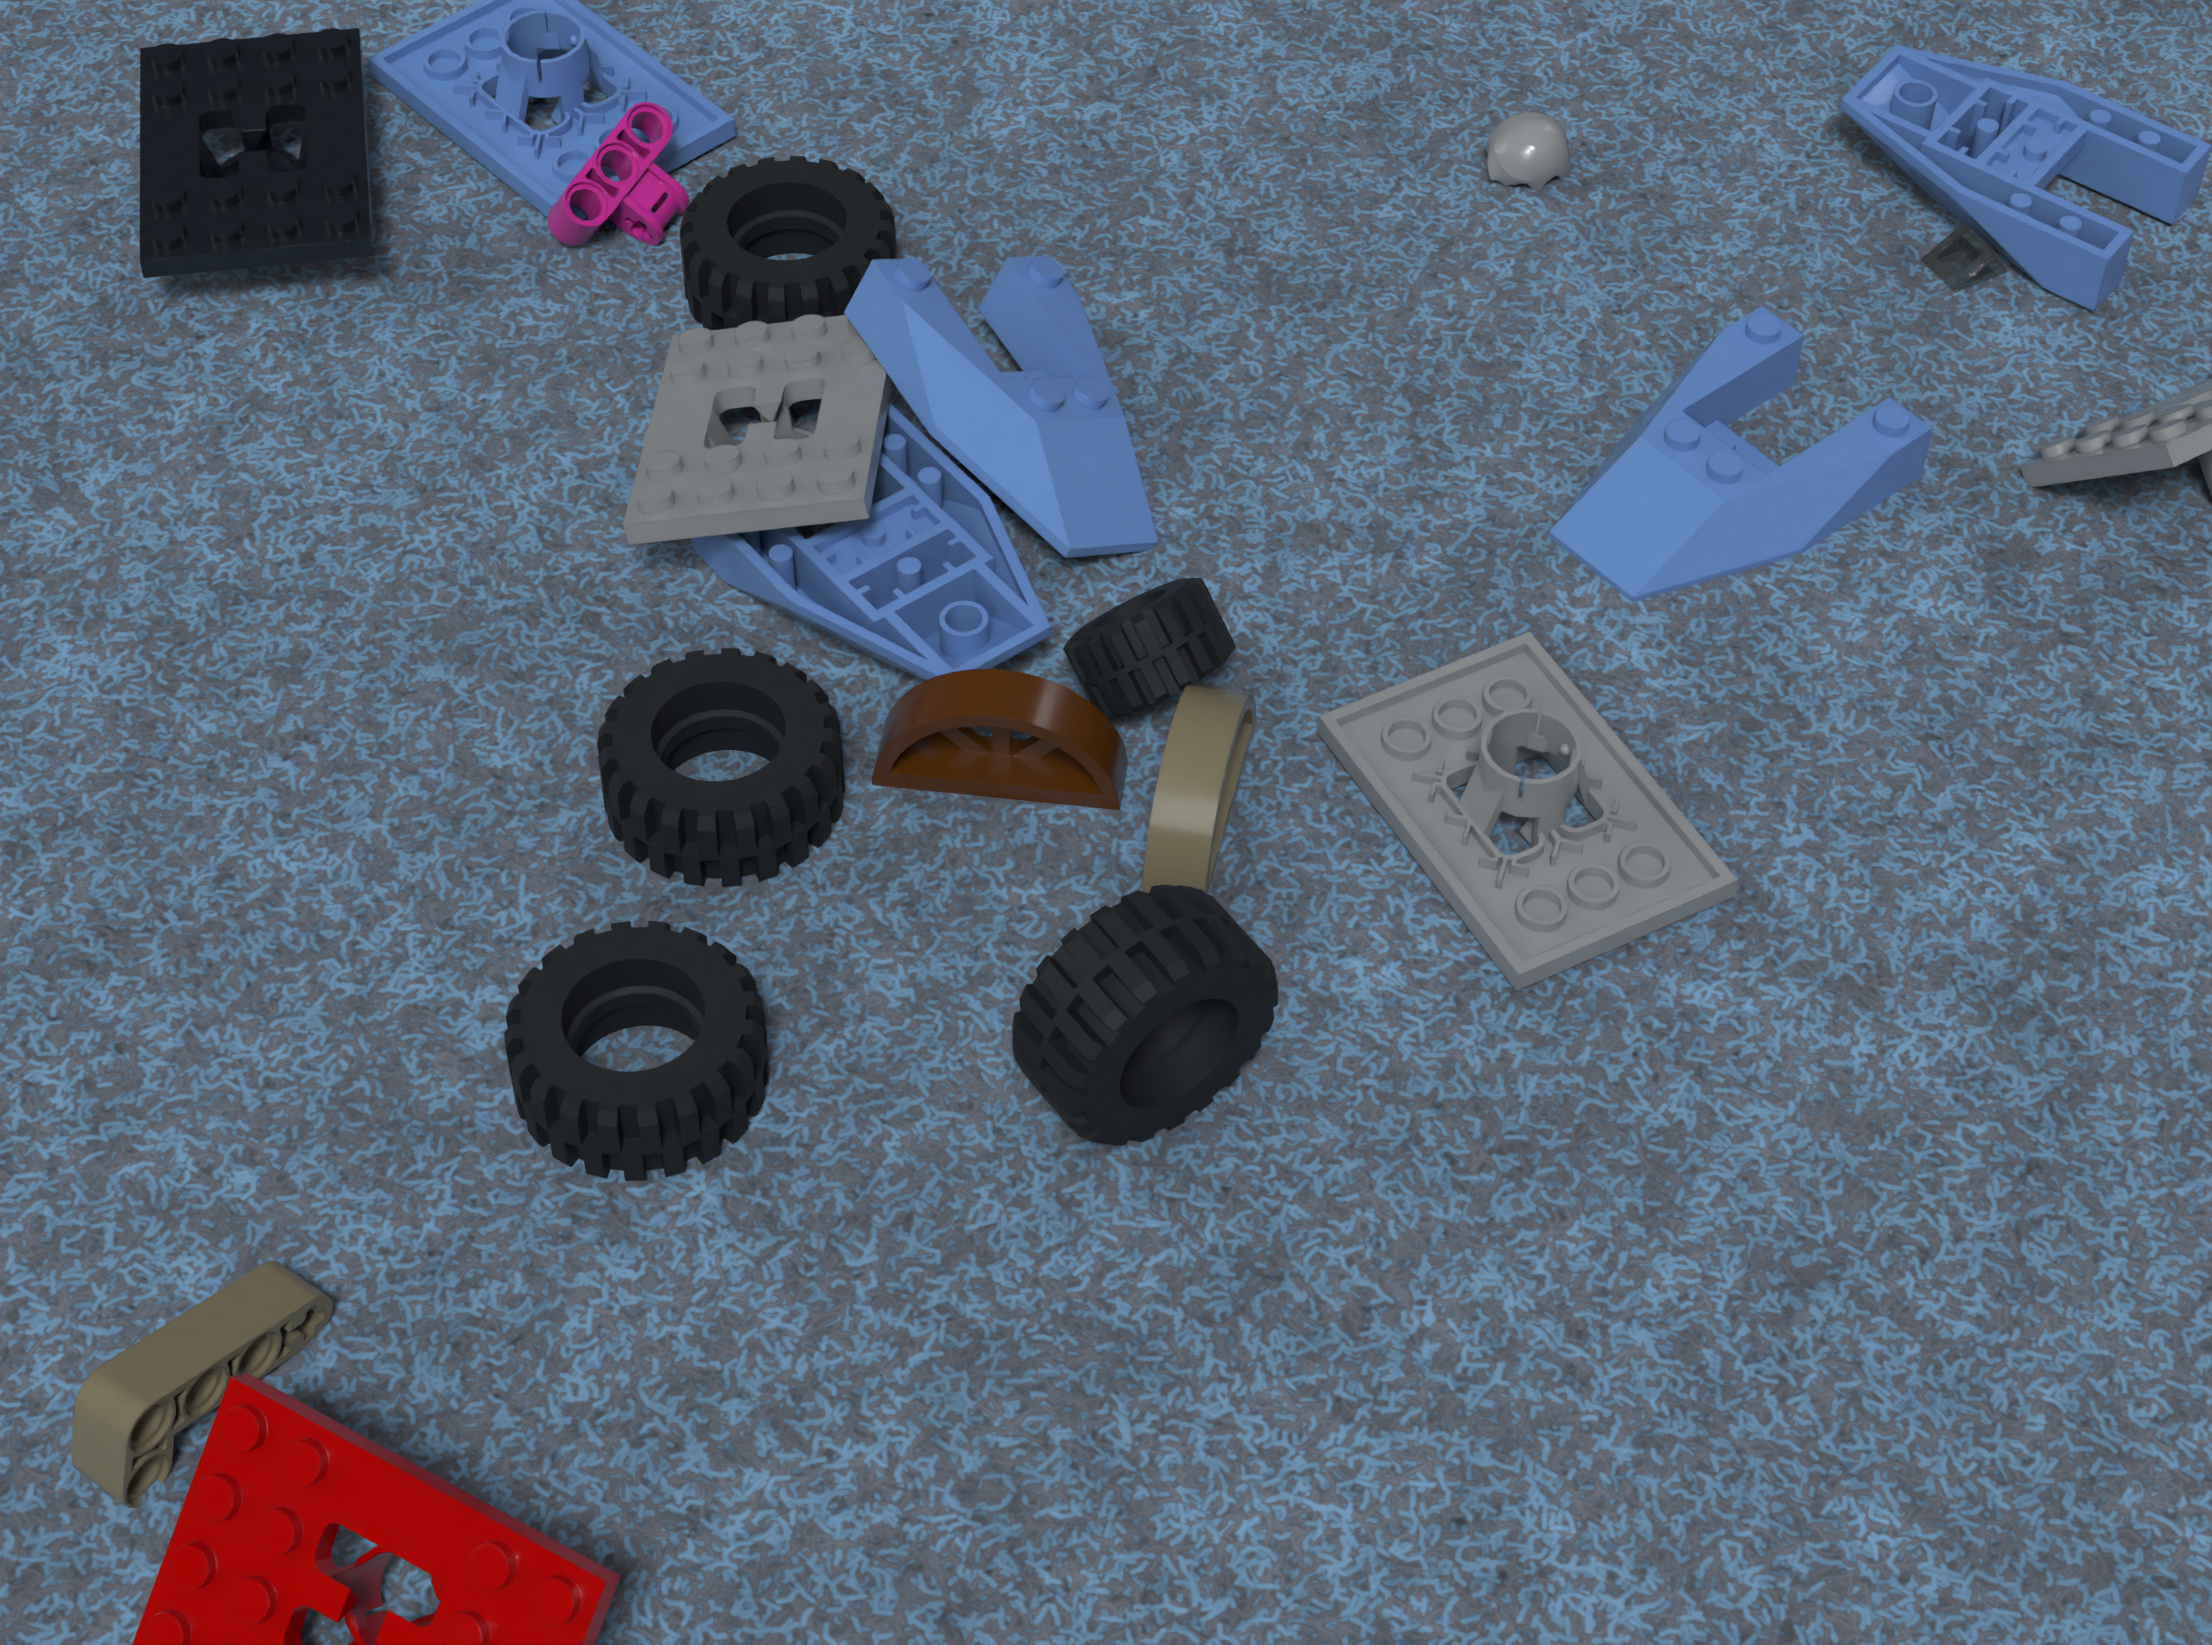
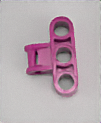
[548,102,690,246]

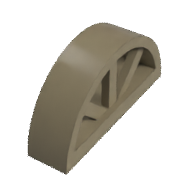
[1141,684,1256,895]

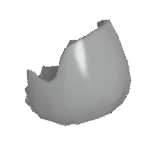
[1485,111,1570,190]

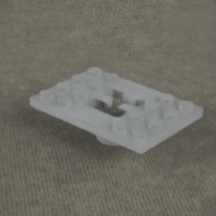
[623,314,893,545]
[2020,378,2212,497]
[1317,631,1738,991]

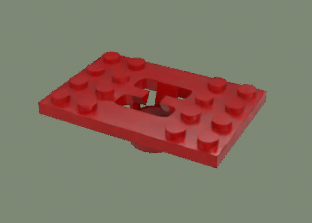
[132,1373,621,1645]

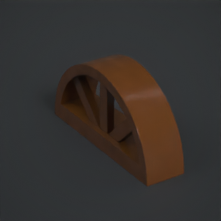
[872,669,1128,810]

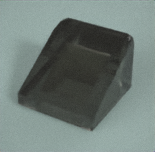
[1921,222,2007,293]

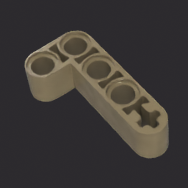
[71,1260,333,1508]

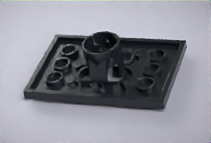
[140,28,374,278]

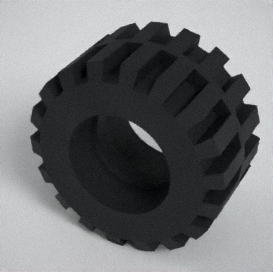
[1063,578,1236,717]

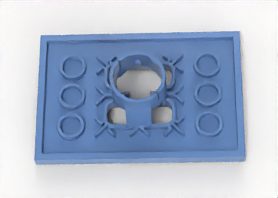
[367,0,736,220]

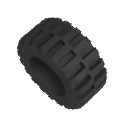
[680,156,897,331]
[597,648,845,887]
[1012,884,1278,1145]
[504,921,769,1181]

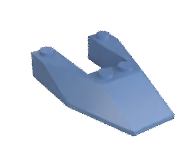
[1839,45,2212,311]
[844,256,1159,558]
[1548,306,1933,602]
[691,402,1051,680]

